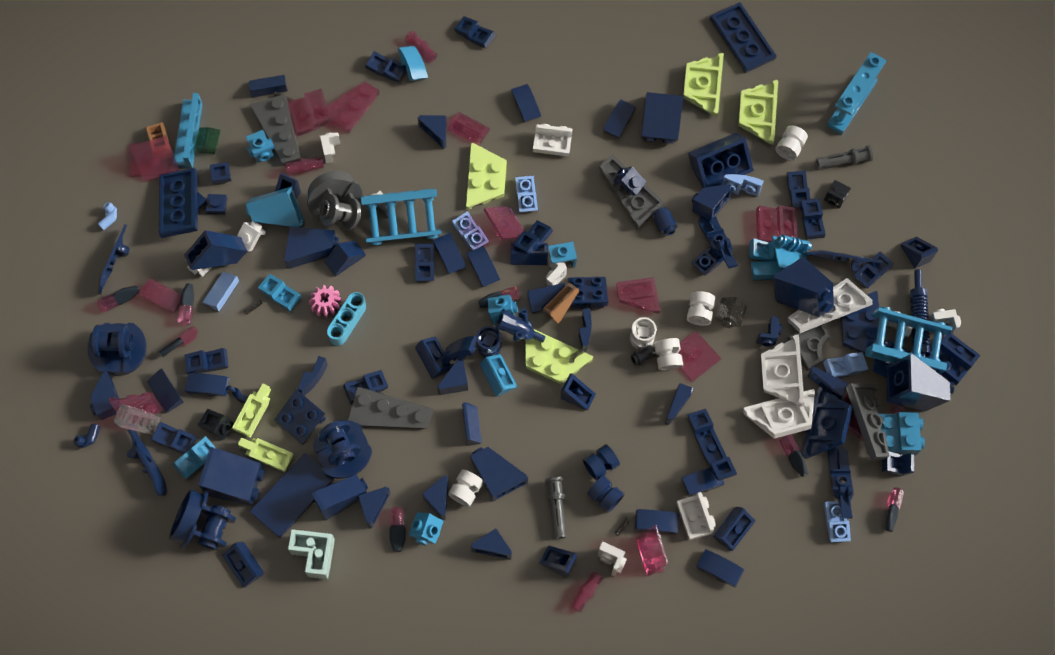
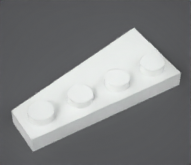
[788,278,872,333]

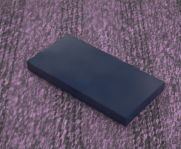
[710,2,777,73]
[159,168,198,238]
[250,452,335,538]

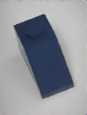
[692,184,732,221]
[90,371,124,420]

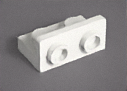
[598,542,627,577]

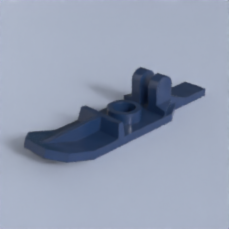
[698,216,738,269]
[98,224,130,295]
[806,249,882,271]
[126,426,167,496]
[828,446,854,519]

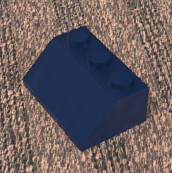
[688,133,754,188]

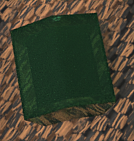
[195,127,220,155]

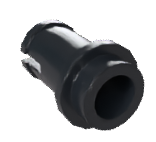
[631,345,657,366]

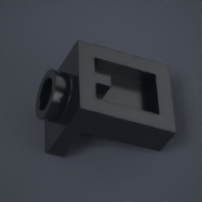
[824,180,851,208]
[197,409,234,440]

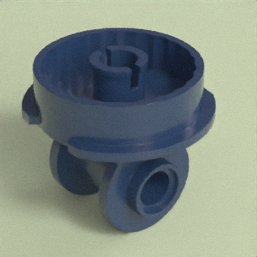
[87,323,147,376]
[313,420,372,478]
[169,489,236,550]

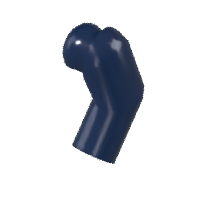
[73,423,101,448]

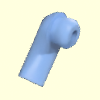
[98,202,117,230]

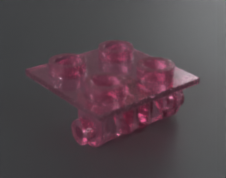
[636,525,668,576]

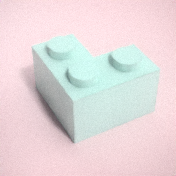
[288,530,335,579]

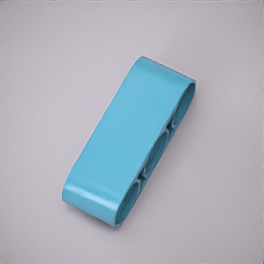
[327,292,366,346]

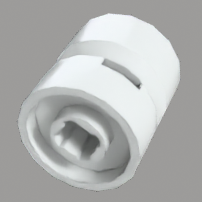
[775,125,808,160]
[687,291,715,326]
[630,317,657,350]
[654,338,683,370]
[448,469,484,507]

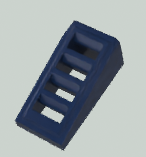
[808,367,848,400]
[665,383,694,425]

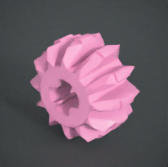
[309,284,342,318]

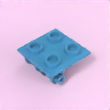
[772,235,812,269]

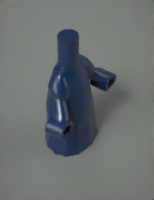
[495,308,545,343]

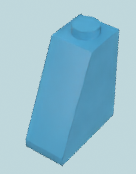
[245,187,305,227]

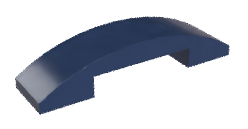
[688,408,737,481]

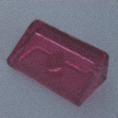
[448,112,490,146]

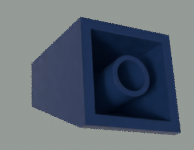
[641,92,683,144]
[773,257,834,317]
[886,354,951,411]
[198,447,265,506]

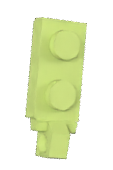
[232,383,271,438]
[238,438,294,473]

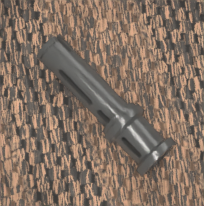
[816,145,873,170]
[545,477,567,539]

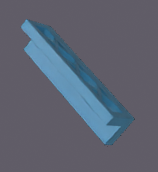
[173,93,203,168]

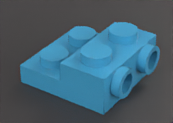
[879,412,925,455]

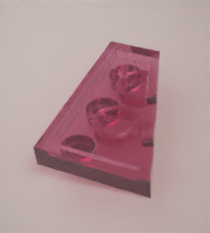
[318,81,380,133]

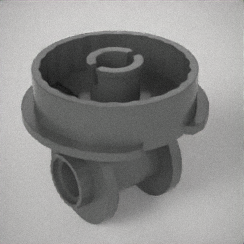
[307,171,363,230]

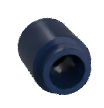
[653,207,678,236]

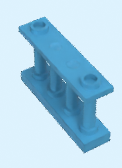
[826,52,887,135]
[361,188,441,245]
[865,307,952,374]

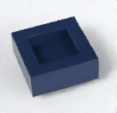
[210,162,231,184]
[206,194,227,215]

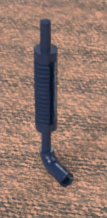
[910,269,955,394]

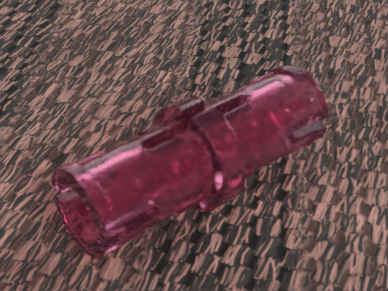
[406,31,437,63]
[285,156,324,175]
[570,571,604,612]

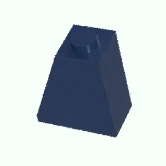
[284,226,339,269]
[184,230,247,270]
[470,447,528,501]
[312,474,368,520]

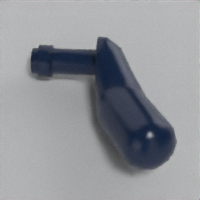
[227,385,248,404]

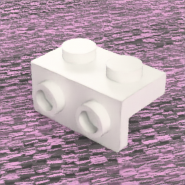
[533,124,572,157]
[676,492,716,540]

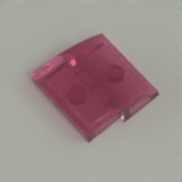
[288,89,331,136]
[756,205,798,242]

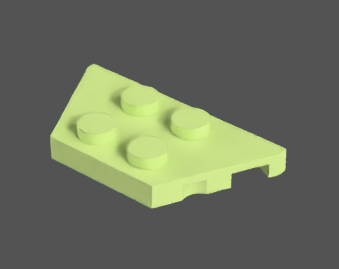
[683,53,724,117]
[738,80,778,145]
[466,143,507,210]
[525,330,593,384]

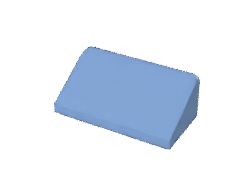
[202,272,239,312]

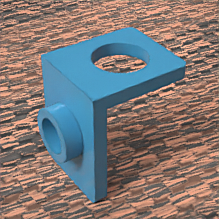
[548,242,577,267]

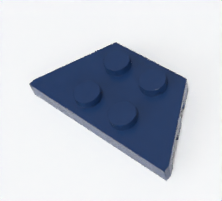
[840,291,879,355]
[802,387,853,459]

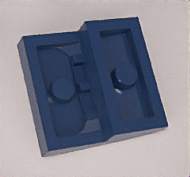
[928,332,981,386]

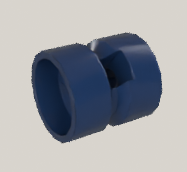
[476,326,501,358]
[582,444,620,481]
[587,475,625,513]

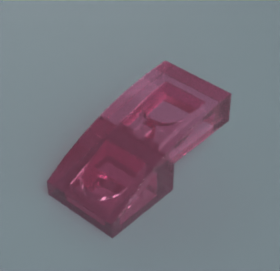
[139,278,181,313]

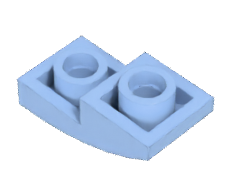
[722,174,764,197]
[515,176,538,213]
[451,211,489,251]
[824,501,851,542]

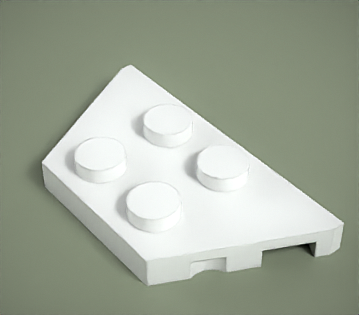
[761,335,805,406]
[743,389,815,439]

